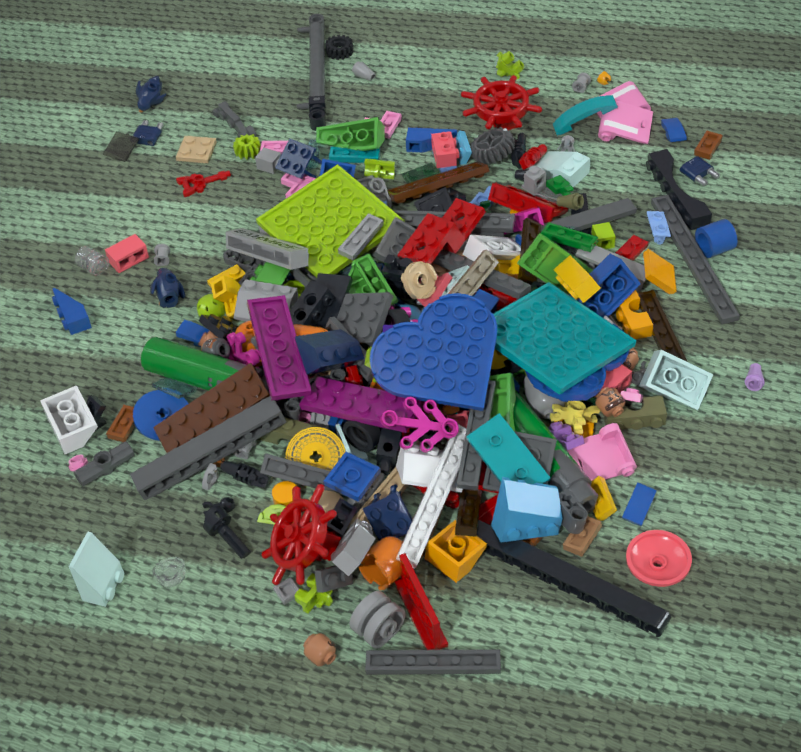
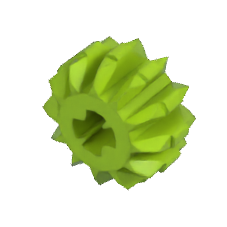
[233,134,261,160]

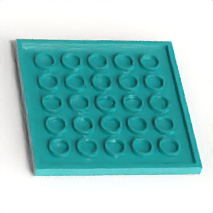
[494,282,637,395]

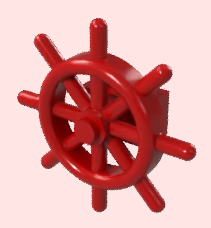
[461,75,542,131]
[261,484,341,585]

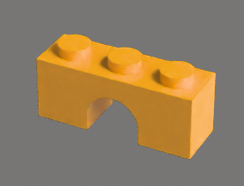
[616,290,653,340]

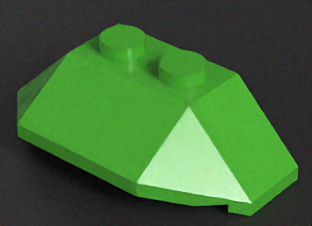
[348,254,398,306]

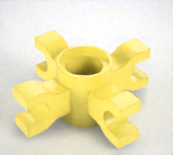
[550,401,600,434]

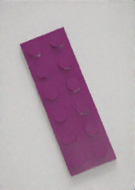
[247,295,311,400]
[299,377,424,433]

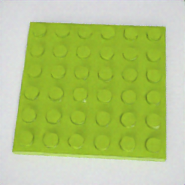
[256,164,405,278]

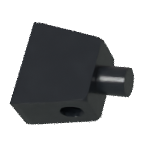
[376,428,402,476]

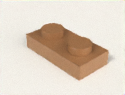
[563,516,602,557]

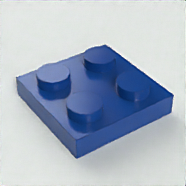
[324,452,381,502]

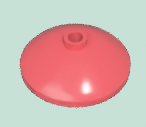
[626,530,692,587]

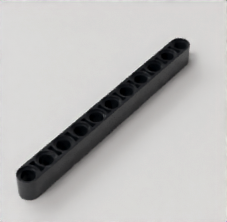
[476,520,671,637]

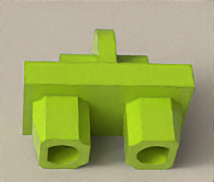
[496,51,524,79]
[364,159,395,179]
[295,573,333,614]

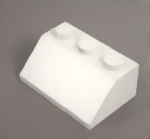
[463,235,521,261]
[40,386,98,454]
[396,443,463,492]

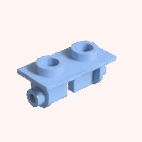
[646,211,671,245]

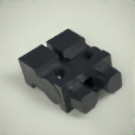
[382,254,420,300]

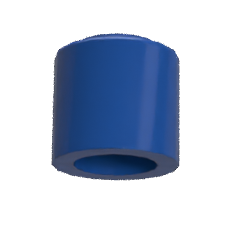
[695,219,738,258]

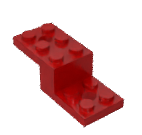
[397,198,486,265]

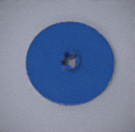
[133,390,189,441]

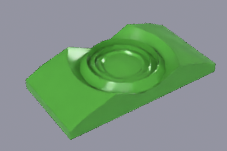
[517,233,593,295]
[489,373,516,431]

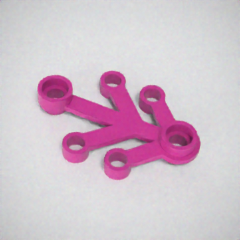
[227,332,261,369]
[380,397,459,453]

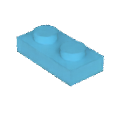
[454,131,472,165]

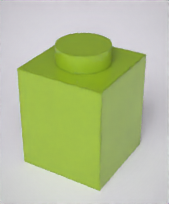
[592,222,616,250]

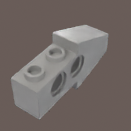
[331,518,375,576]

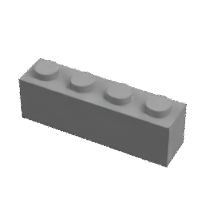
[575,246,646,293]

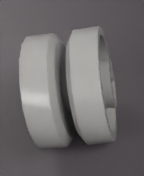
[349,591,405,649]

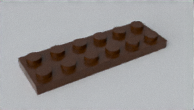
[387,162,490,203]
[153,363,270,453]

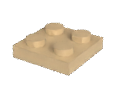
[176,136,217,163]

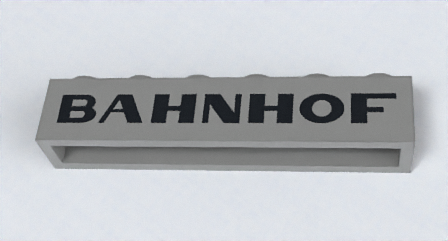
[226,228,309,270]

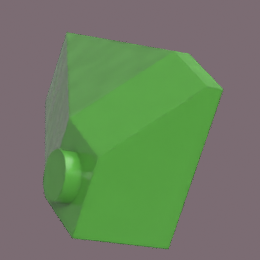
[316,117,385,151]

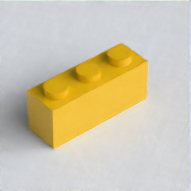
[553,255,601,303]

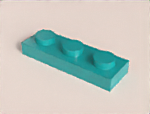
[329,147,380,163]

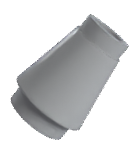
[352,61,376,81]

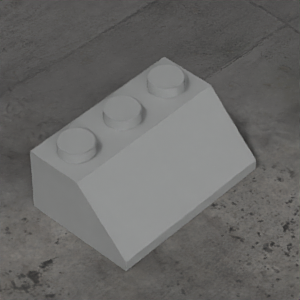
[234,280,298,321]

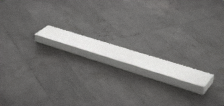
[396,424,466,569]

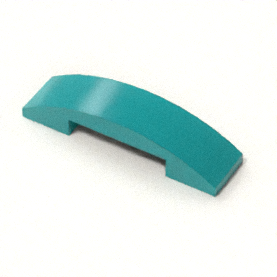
[553,95,618,135]

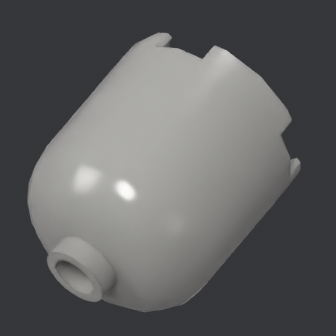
[523,376,566,419]

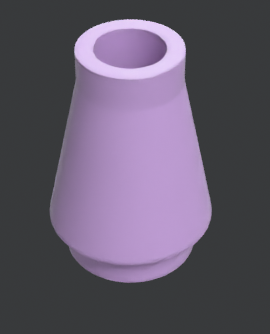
[745,363,765,391]

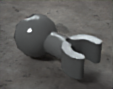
[631,361,647,386]

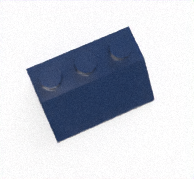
[294,329,364,374]

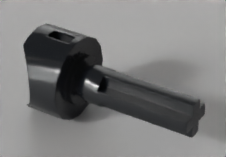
[203,505,251,559]

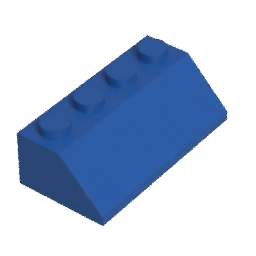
[569,253,641,318]

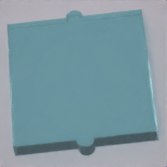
[152,377,198,399]

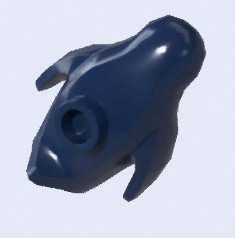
[136,76,166,112]
[150,268,185,308]

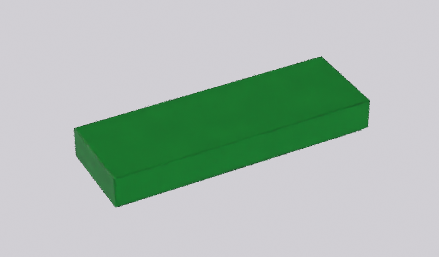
[541,222,598,253]

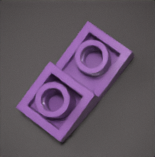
[548,422,585,450]

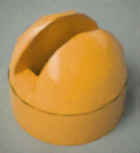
[597,71,611,85]

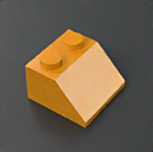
[425,520,487,583]

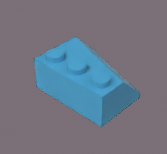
[491,477,563,542]

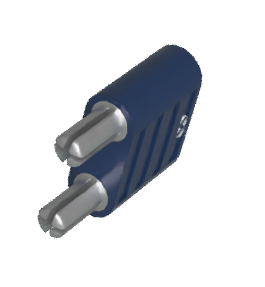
[130,120,163,146]
[679,156,720,186]

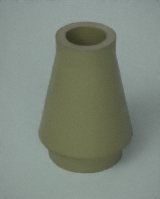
[557,193,584,210]

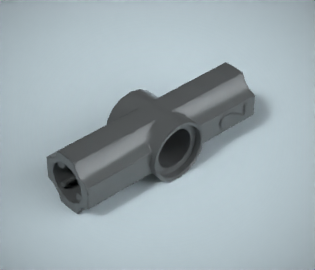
[74,441,135,486]

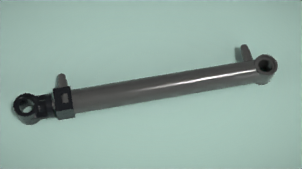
[296,14,326,131]

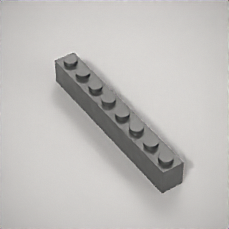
[130,396,287,500]

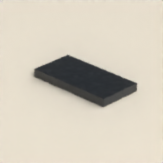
[315,273,353,329]

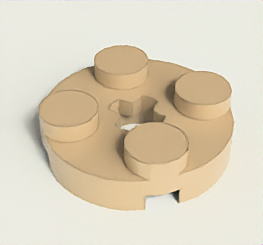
[401,261,437,299]

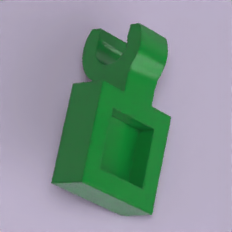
[546,175,574,196]

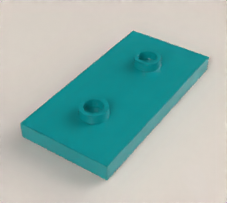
[466,413,550,484]

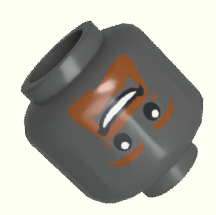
[202,338,230,359]

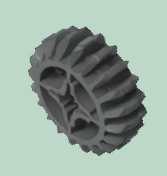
[470,127,515,165]

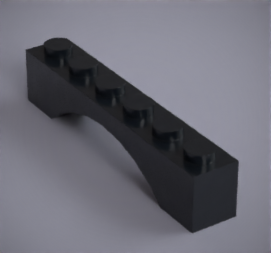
[646,149,712,230]

